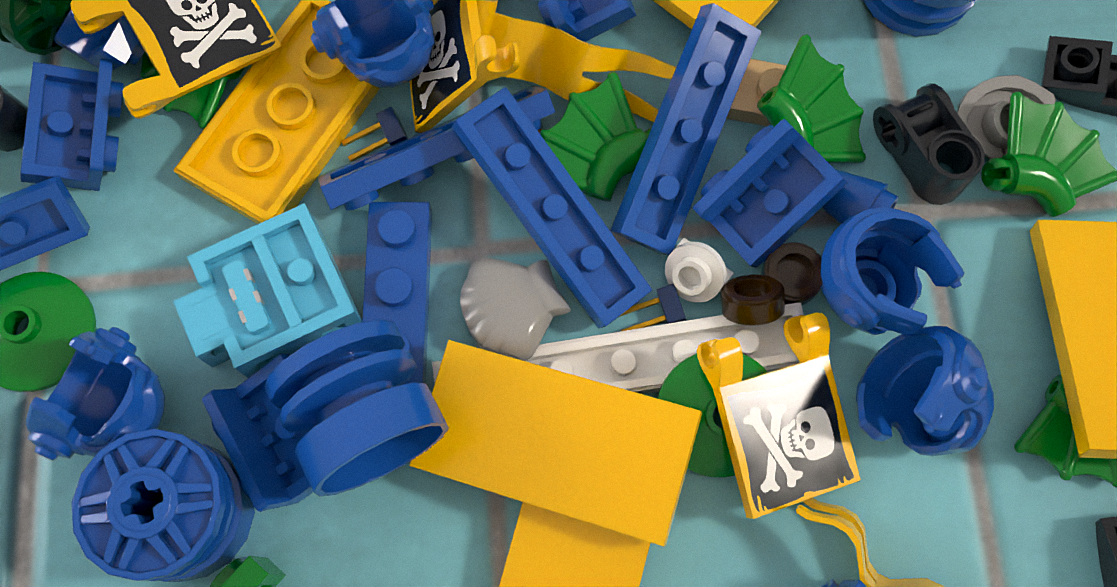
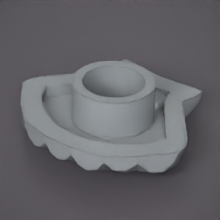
[956,75,1056,160]
[460,258,571,361]

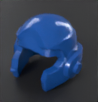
[311,0,435,88]
[821,207,964,335]
[856,326,994,456]
[25,327,165,461]

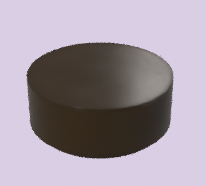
[761,242,822,305]
[721,274,785,325]

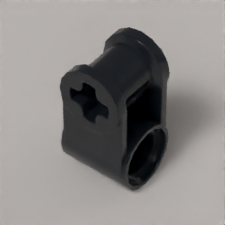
[873,83,985,205]

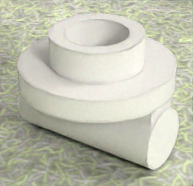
[665,238,734,302]

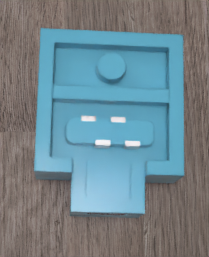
[173,203,362,378]

